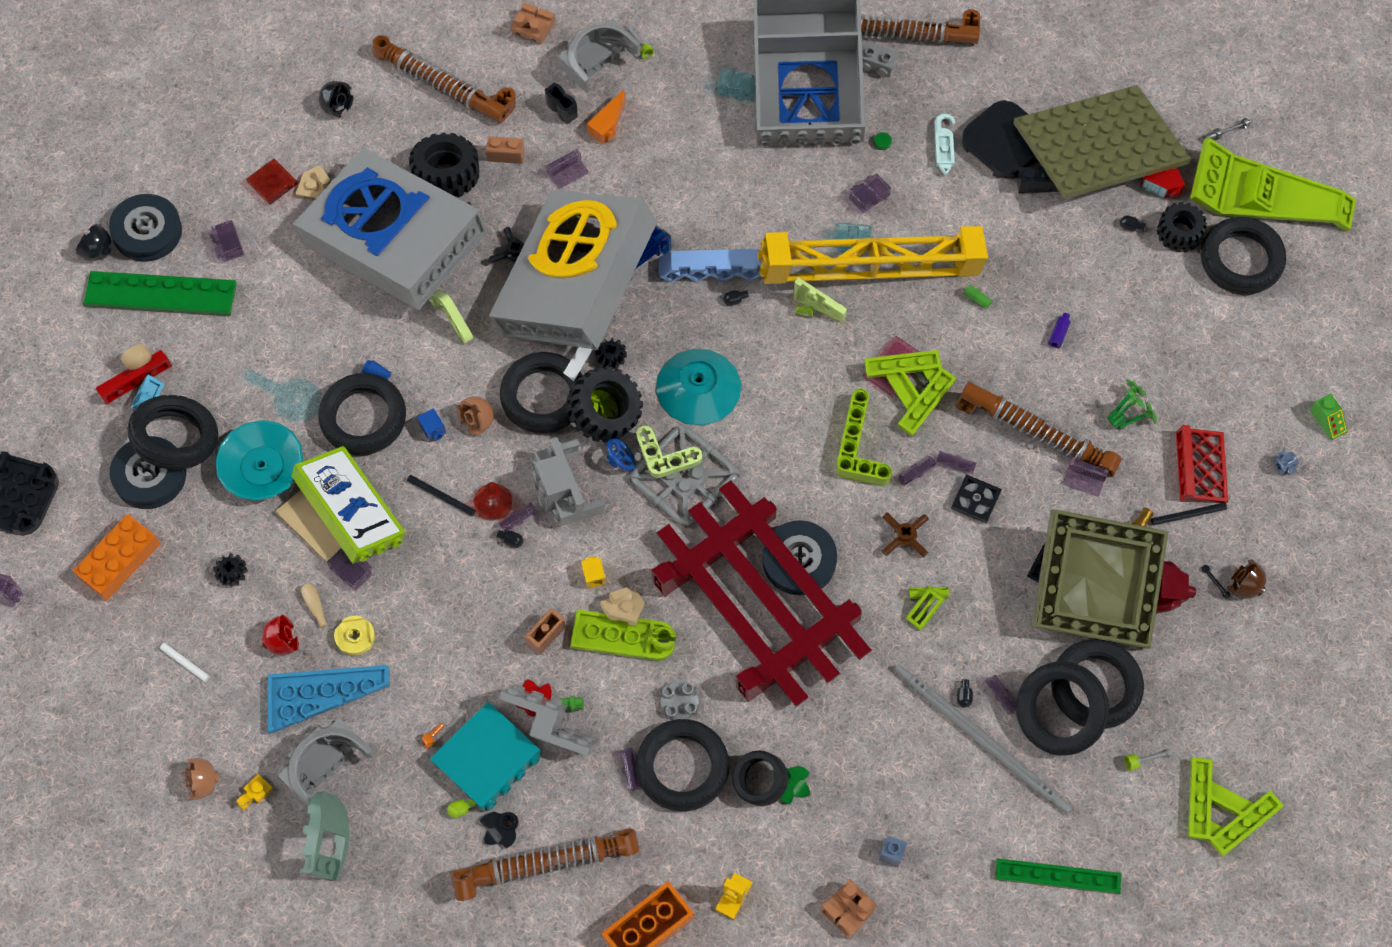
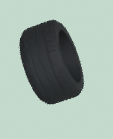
[732,750,788,806]

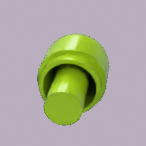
[447,799,476,818]

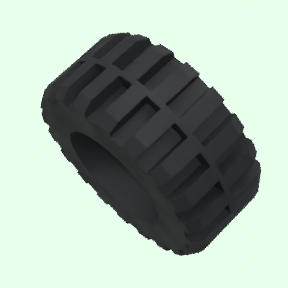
[409,132,480,198]
[567,366,643,443]

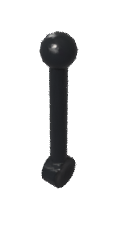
[1202,565,1230,599]

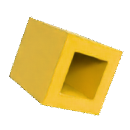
[581,556,606,589]

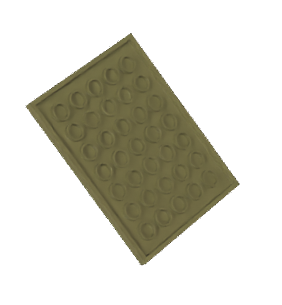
[1013,85,1191,199]

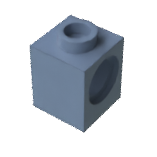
[879,835,907,867]

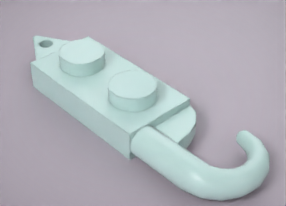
[934,114,955,176]

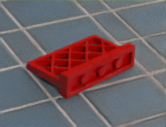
[1176,425,1228,503]

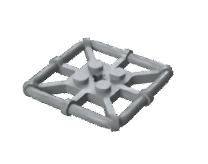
[629,425,740,527]

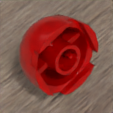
[261,615,299,656]

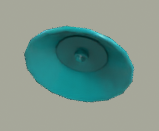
[656,349,741,426]
[215,420,304,501]

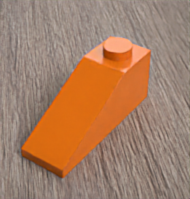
[587,90,626,144]

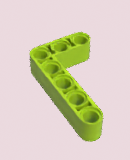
[836,388,892,486]

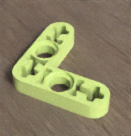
[428,290,473,344]
[636,426,702,478]

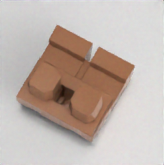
[511,2,555,44]
[820,879,878,940]

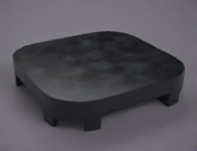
[962,100,1036,179]
[0,451,59,536]

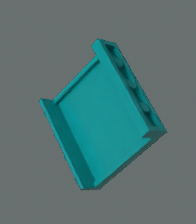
[430,701,541,812]

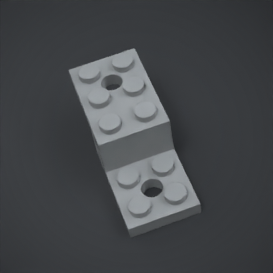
[499,684,597,756]

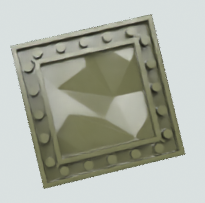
[1032,509,1169,649]

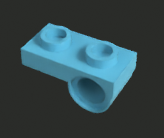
[130,375,164,410]

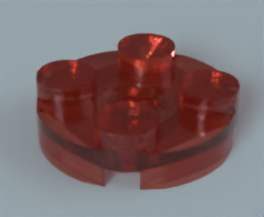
[473,482,512,521]

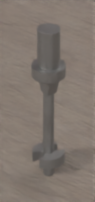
[1203,118,1252,140]

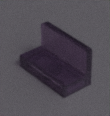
[547,149,589,189]
[1063,458,1109,497]

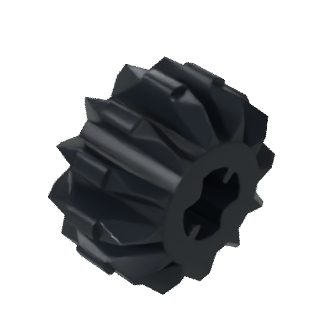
[595,338,627,368]
[213,553,248,587]

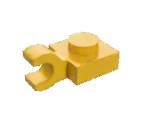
[236,774,273,810]

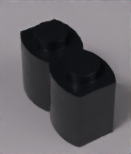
[545,83,578,124]

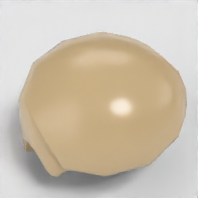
[121,344,152,371]

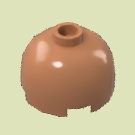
[457,396,494,435]
[185,758,219,800]

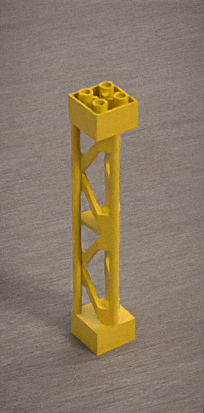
[757,226,988,284]

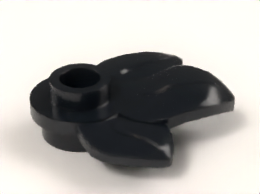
[480,812,519,849]

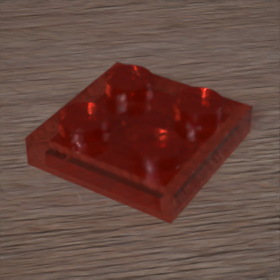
[246,158,298,205]

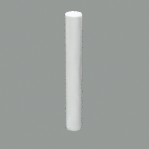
[160,643,210,682]

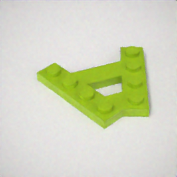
[864,350,957,437]
[1188,757,1284,857]

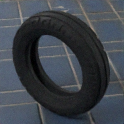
[1201,217,1286,295]
[500,352,583,434]
[318,373,406,455]
[128,395,218,470]
[1051,639,1144,729]
[1016,661,1109,756]
[636,719,729,812]

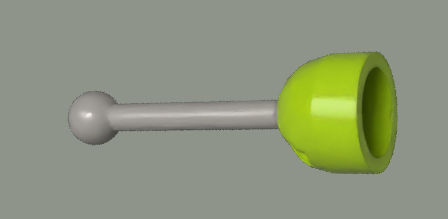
[627,25,654,59]
[1124,749,1173,771]

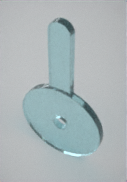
[244,370,320,421]

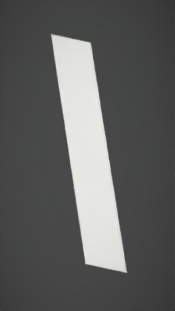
[563,347,593,381]

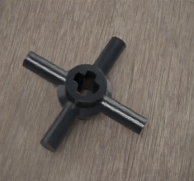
[489,227,524,263]

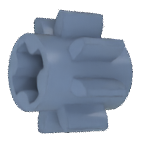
[1274,450,1299,475]

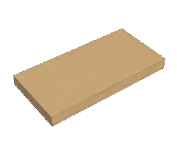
[276,490,343,563]

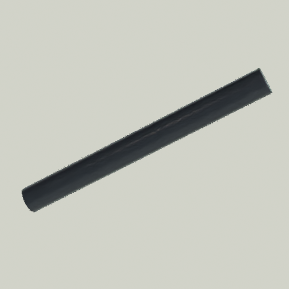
[407,475,476,517]
[1151,502,1227,526]

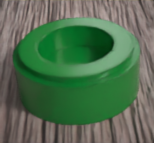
[874,132,892,150]

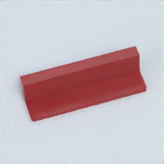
[96,350,172,405]

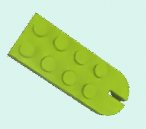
[570,609,676,661]

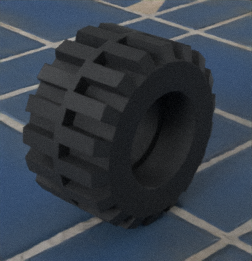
[1157,202,1207,252]

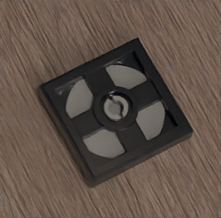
[951,474,1002,524]

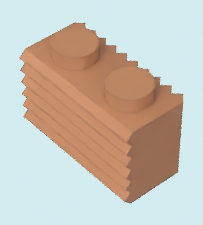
[486,136,525,164]
[524,608,566,655]

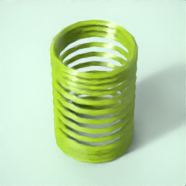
[796,304,814,317]

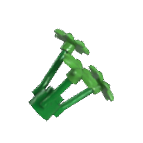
[1107,379,1157,429]

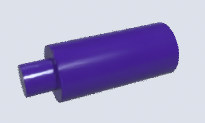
[1048,313,1071,348]

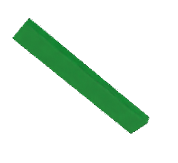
[995,858,1121,895]

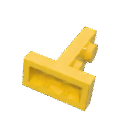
[715,872,753,920]

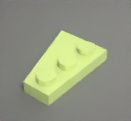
[793,277,847,323]

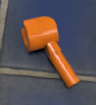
[422,723,445,749]

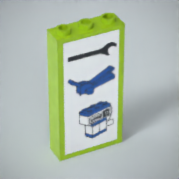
[291,446,406,564]

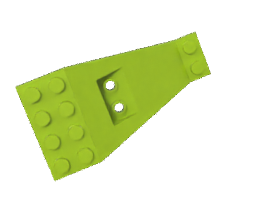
[1190,137,1356,231]

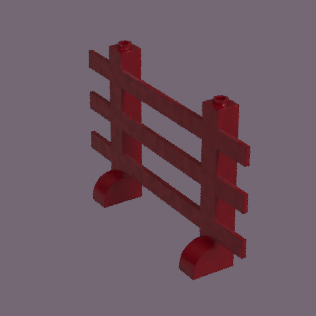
[651,480,872,707]

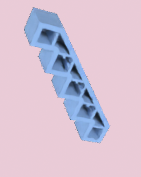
[658,249,762,282]

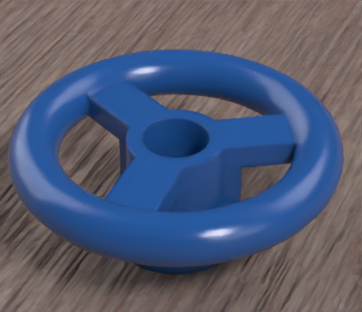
[606,439,636,471]

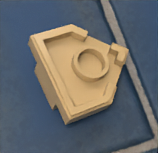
[296,165,331,200]
[600,587,645,626]

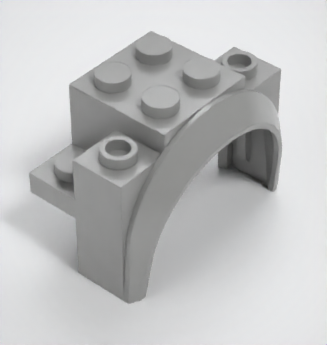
[558,18,640,93]
[531,437,605,527]
[278,718,376,807]

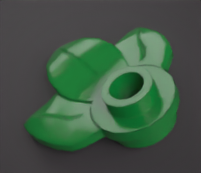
[774,766,810,805]

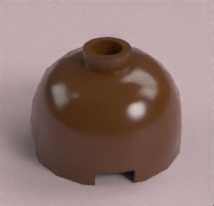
[1227,559,1267,599]

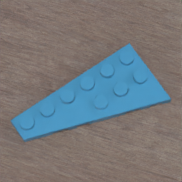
[268,665,390,734]

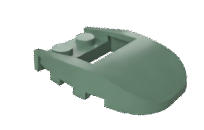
[301,792,349,880]

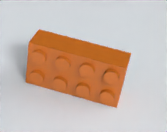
[73,514,161,601]
[601,881,694,947]

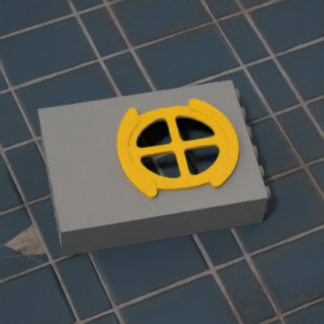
[489,190,658,350]

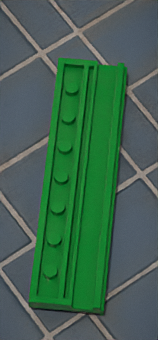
[82,271,237,316]

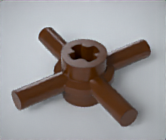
[882,512,929,558]

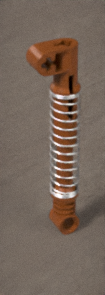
[861,9,981,44]
[373,35,516,123]
[956,381,1122,477]
[452,828,639,901]

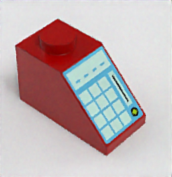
[1140,168,1185,199]

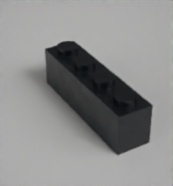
[1016,167,1059,194]

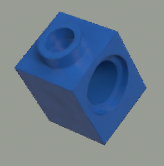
[417,408,446,442]

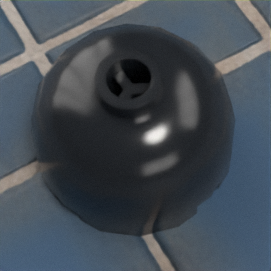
[319,81,354,117]
[76,223,111,261]

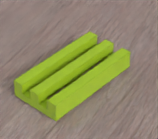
[906,587,946,630]

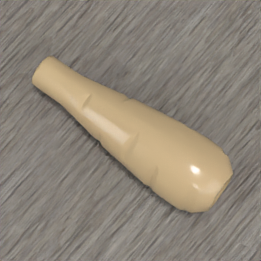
[301,583,327,628]

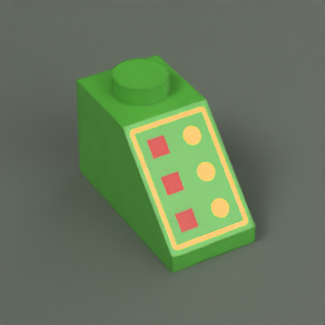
[1310,393,1348,441]

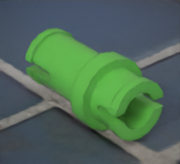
[963,284,993,310]
[557,696,584,712]

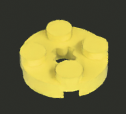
[334,616,375,656]

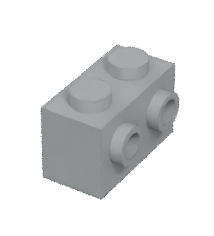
[862,41,899,77]

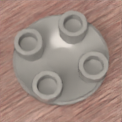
[660,681,700,720]

